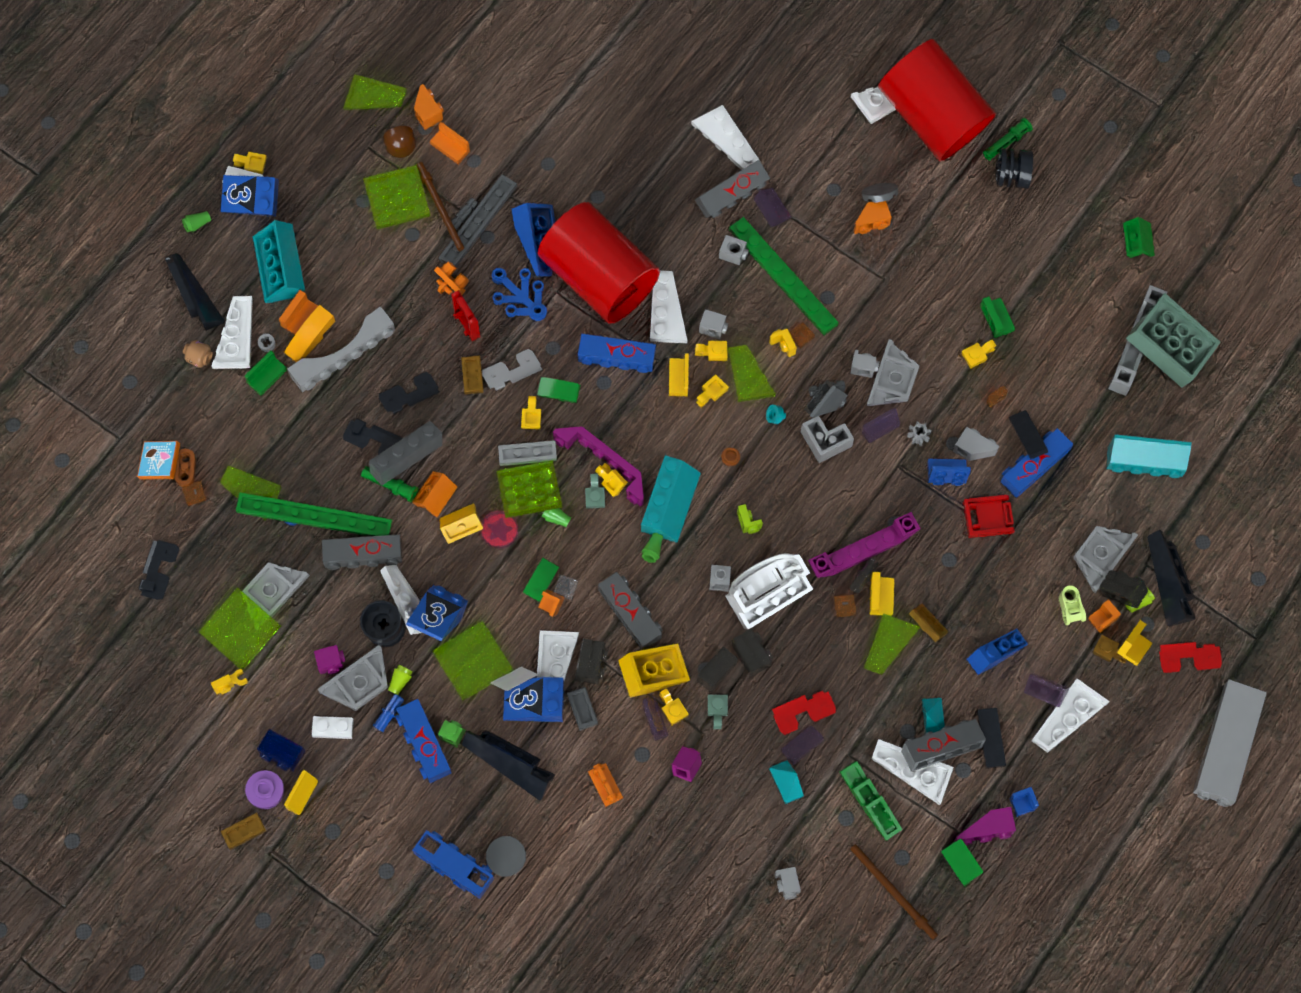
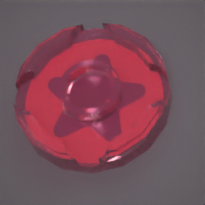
[480,510,519,549]

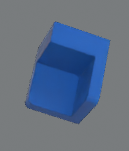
[1009,787,1039,817]

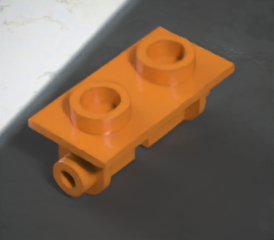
[588,763,623,807]

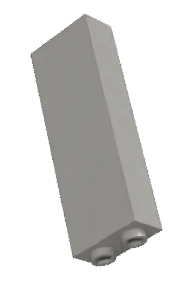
[1193,680,1267,807]

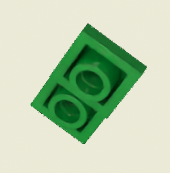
[537,377,581,403]
[523,558,559,602]

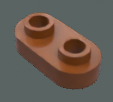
[174,449,196,487]

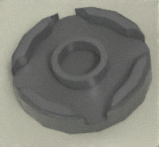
[862,183,899,203]
[486,836,526,877]

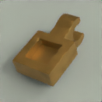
[1092,635,1127,664]

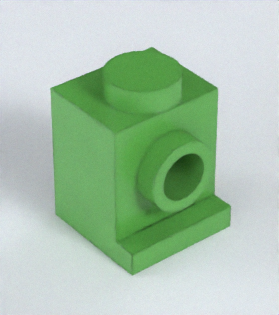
[438,720,466,748]

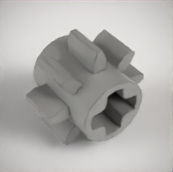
[907,421,931,446]

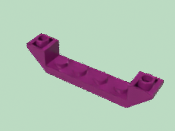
[553,426,644,506]
[808,512,920,578]

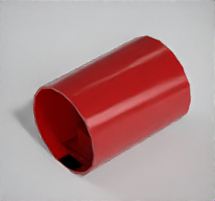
[878,39,997,161]
[538,202,660,324]

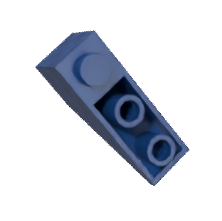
[967,629,1028,675]

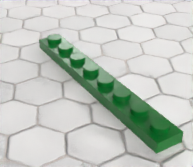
[729,217,839,336]
[236,493,392,537]

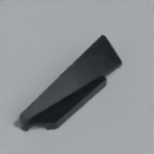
[165,253,225,331]
[1147,530,1196,627]
[462,731,555,800]

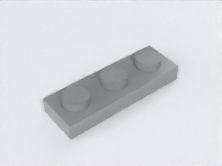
[498,441,557,466]

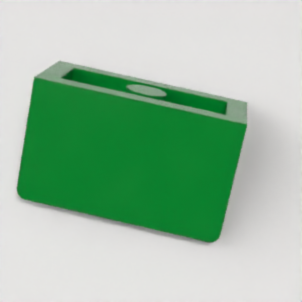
[1123,217,1155,258]
[980,296,1015,338]
[245,351,287,396]
[941,839,983,887]

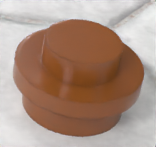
[721,448,740,466]

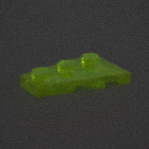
[343,74,407,110]
[728,345,776,402]
[220,466,282,521]
[864,614,920,675]

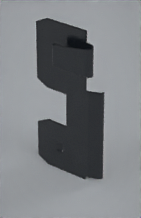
[379,372,440,414]
[343,418,403,455]
[138,540,180,600]

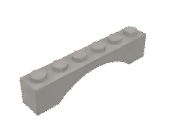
[1108,285,1167,396]
[287,307,395,392]

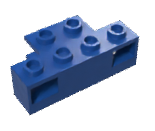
[412,830,494,899]

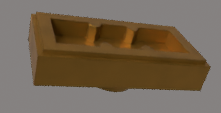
[461,356,484,395]
[909,604,948,642]
[221,813,266,850]

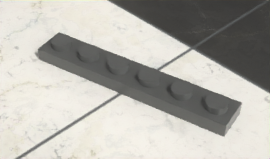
[439,175,517,267]

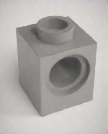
[719,235,749,266]
[699,309,729,339]
[709,565,731,592]

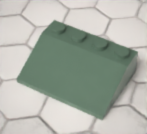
[1126,293,1221,388]

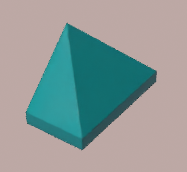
[922,698,945,734]
[769,760,804,804]

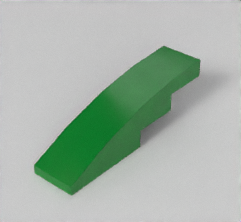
[839,761,903,840]

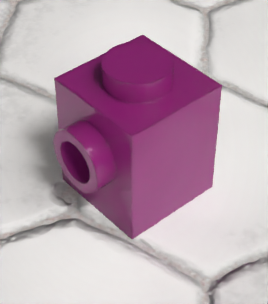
[314,645,345,674]
[672,746,702,782]

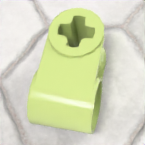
[1059,586,1086,625]

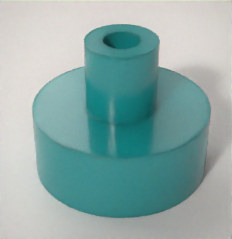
[766,404,786,424]

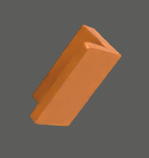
[430,122,470,164]
[279,290,318,334]
[412,471,457,517]

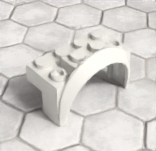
[725,553,813,629]

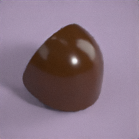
[383,126,416,158]

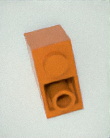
[414,84,444,130]
[854,201,892,234]

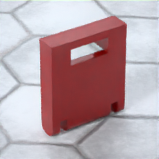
[451,290,480,342]
[963,495,1015,538]

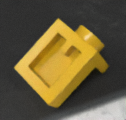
[769,329,797,357]

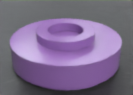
[245,770,284,809]

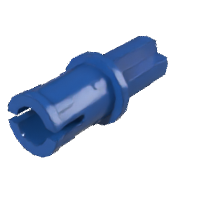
[373,694,404,732]

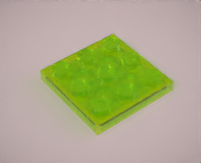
[363,165,430,229]
[496,460,563,518]
[199,587,281,670]
[432,621,513,701]

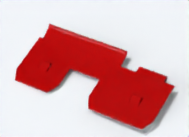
[1159,642,1222,673]
[772,690,836,735]

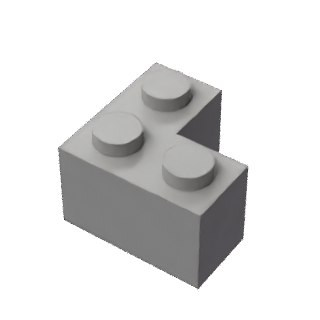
[801,416,854,463]

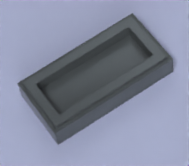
[567,687,598,731]

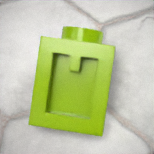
[737,504,763,534]

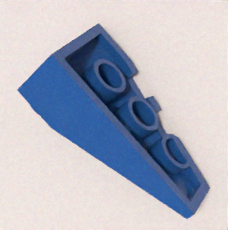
[512,203,555,277]

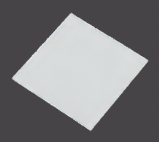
[491,667,539,691]

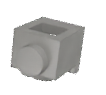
[850,350,880,378]
[774,867,801,900]

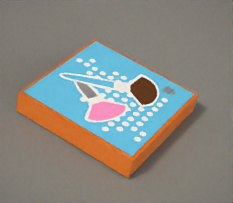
[137,441,180,479]

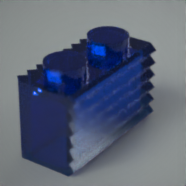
[257,729,305,772]

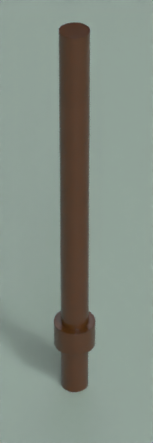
[416,162,464,251]
[850,844,938,940]

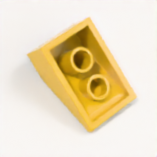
[618,644,690,697]

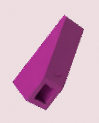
[954,807,1016,845]

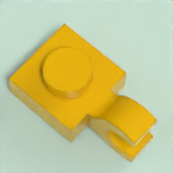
[233,152,267,174]
[961,340,996,369]
[695,341,727,361]
[696,375,729,408]
[521,396,541,429]
[595,463,628,497]
[211,669,248,694]
[659,689,689,726]

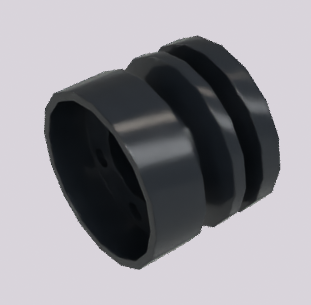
[995,148,1033,189]
[360,600,406,648]

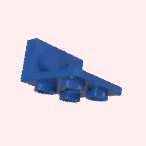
[927,459,971,486]

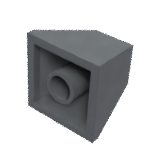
[804,380,848,418]

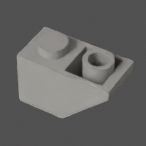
[953,427,999,461]

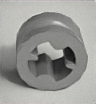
[258,334,276,352]

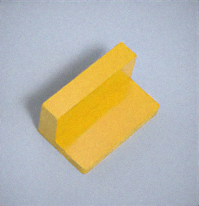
[669,353,689,396]
[439,503,483,544]
[870,572,894,616]
[1117,620,1152,666]

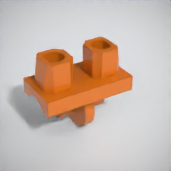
[434,262,469,295]

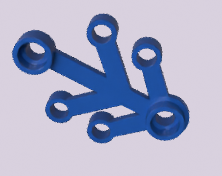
[492,268,547,321]

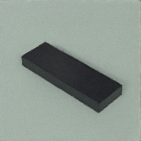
[1009,410,1048,460]
[977,708,1006,769]

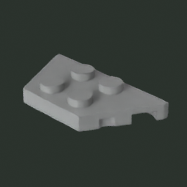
[867,339,919,406]
[1074,526,1138,593]
[242,562,310,631]
[317,645,388,711]

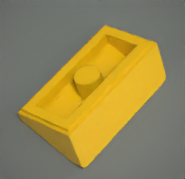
[284,770,318,815]

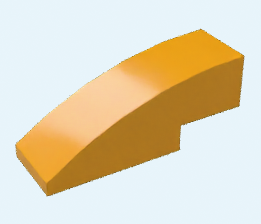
[284,305,335,362]

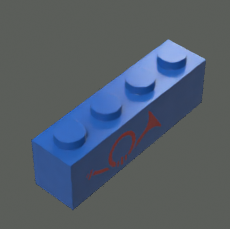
[578,334,656,373]
[1001,428,1073,498]
[395,699,452,783]

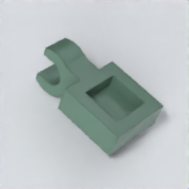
[585,473,605,509]
[708,695,728,729]

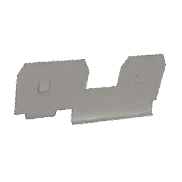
[482,349,543,391]

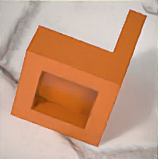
[538,589,565,617]
[1088,599,1121,633]

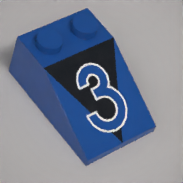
[221,175,279,217]
[406,585,468,641]
[503,677,564,722]

